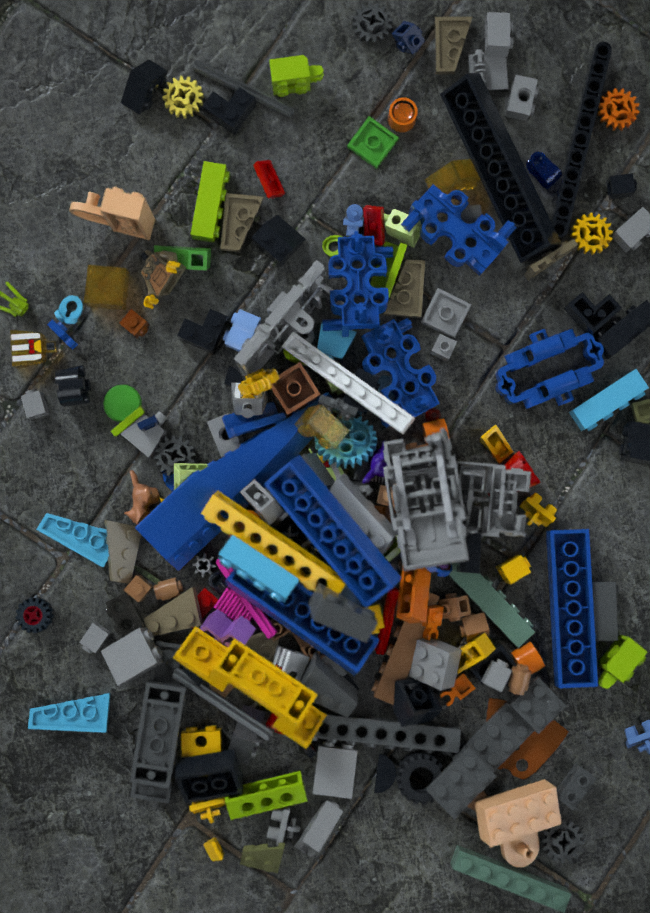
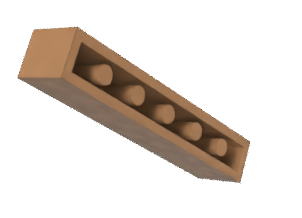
[371,592,440,705]

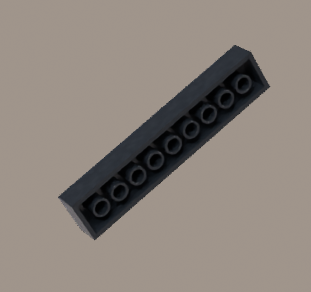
[440,73,561,263]

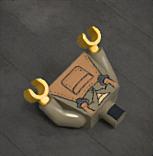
[141,250,186,309]

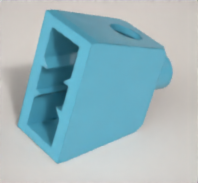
[317,322,357,362]

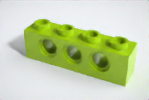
[225,771,307,820]

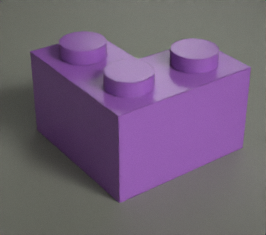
[199,609,256,648]

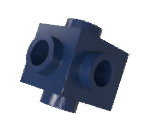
[392,21,425,54]

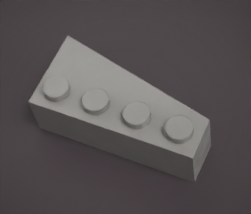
[330,473,398,554]

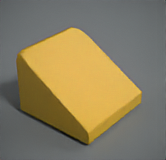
[203,837,225,861]

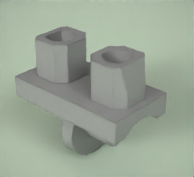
[266,806,300,845]

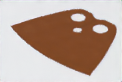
[486,698,569,779]

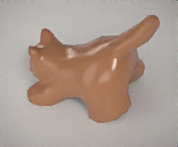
[124,470,160,525]

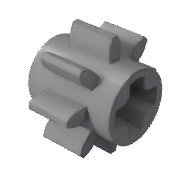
[192,553,217,577]

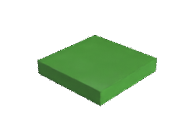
[347,116,399,169]

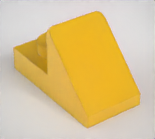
[480,425,514,464]

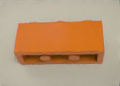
[396,562,431,623]

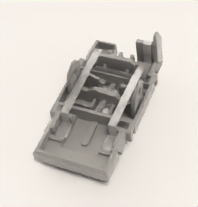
[234,260,344,376]
[383,428,469,571]

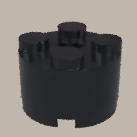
[55,365,91,407]

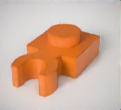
[422,605,444,641]
[439,672,476,706]

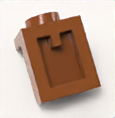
[119,309,150,339]

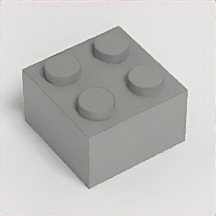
[409,638,462,691]

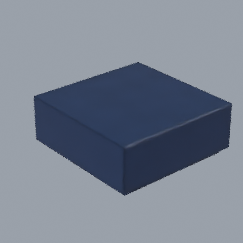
[137,415,160,432]

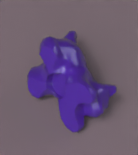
[362,440,387,484]

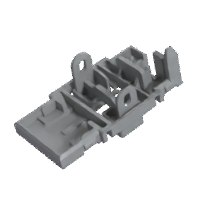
[396,461,531,537]

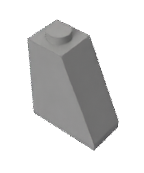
[294,800,343,857]

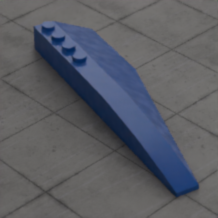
[135,392,334,571]

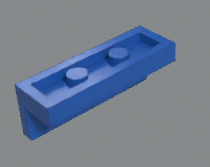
[222,402,287,439]

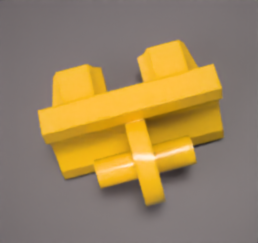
[519,492,557,527]
[189,797,226,823]

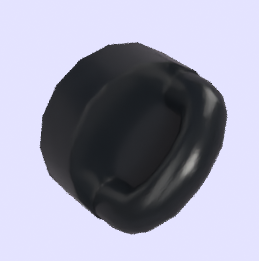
[208,571,227,593]

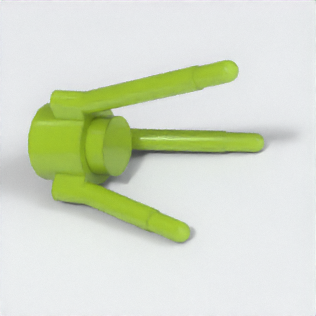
[0,281,29,317]

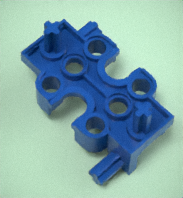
[401,184,517,276]
[322,231,393,337]
[361,318,440,428]

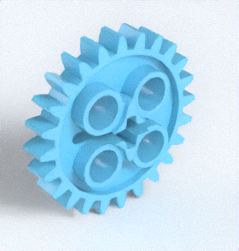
[314,414,377,469]

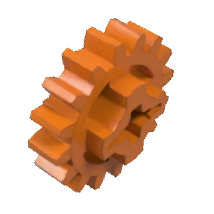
[597,88,639,131]

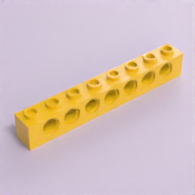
[201,491,346,594]

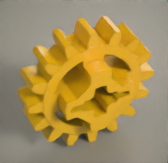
[570,213,613,255]
[238,368,279,396]

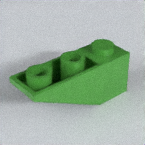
[154,245,211,271]

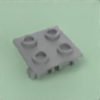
[468,49,508,90]

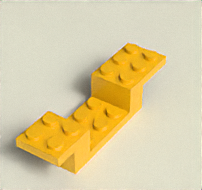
[173,626,327,749]

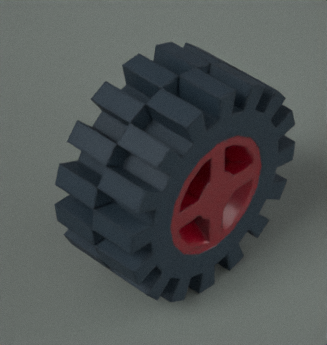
[15,597,54,633]

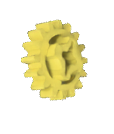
[162,76,204,119]

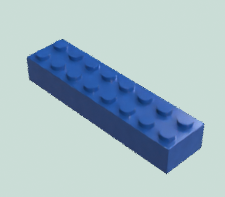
[264,454,402,608]
[546,529,598,688]
[225,569,379,676]

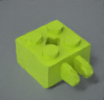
[269,55,324,97]
[598,634,648,689]

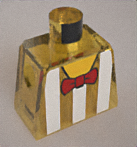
[10,330,57,369]

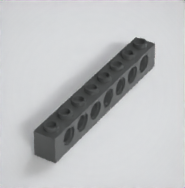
[312,712,461,756]

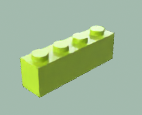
[190,161,230,243]

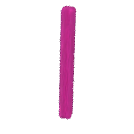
[216,559,277,639]

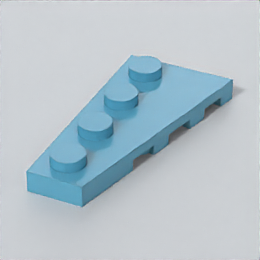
[36,513,109,568]
[28,693,111,733]

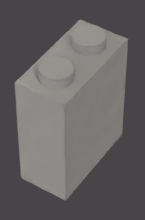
[101,628,164,686]
[313,741,358,799]

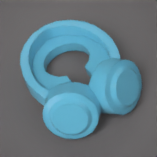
[54,295,83,324]

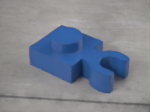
[47,319,78,350]

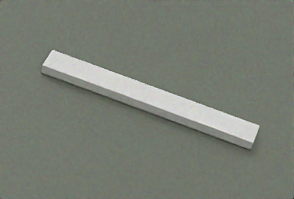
[281,332,415,434]

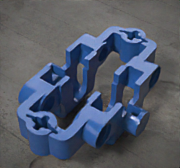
[495,328,604,409]

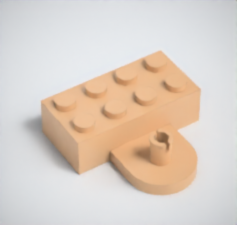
[69,187,155,240]
[474,779,562,868]

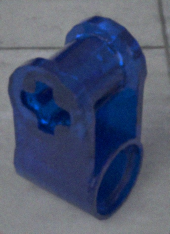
[526,152,562,189]

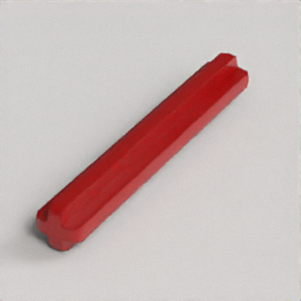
[375,588,399,655]

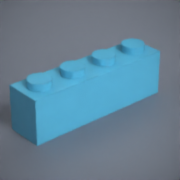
[569,369,649,431]
[218,535,299,603]

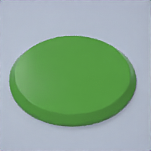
[103,385,142,422]

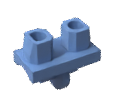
[343,204,364,236]
[624,720,650,755]

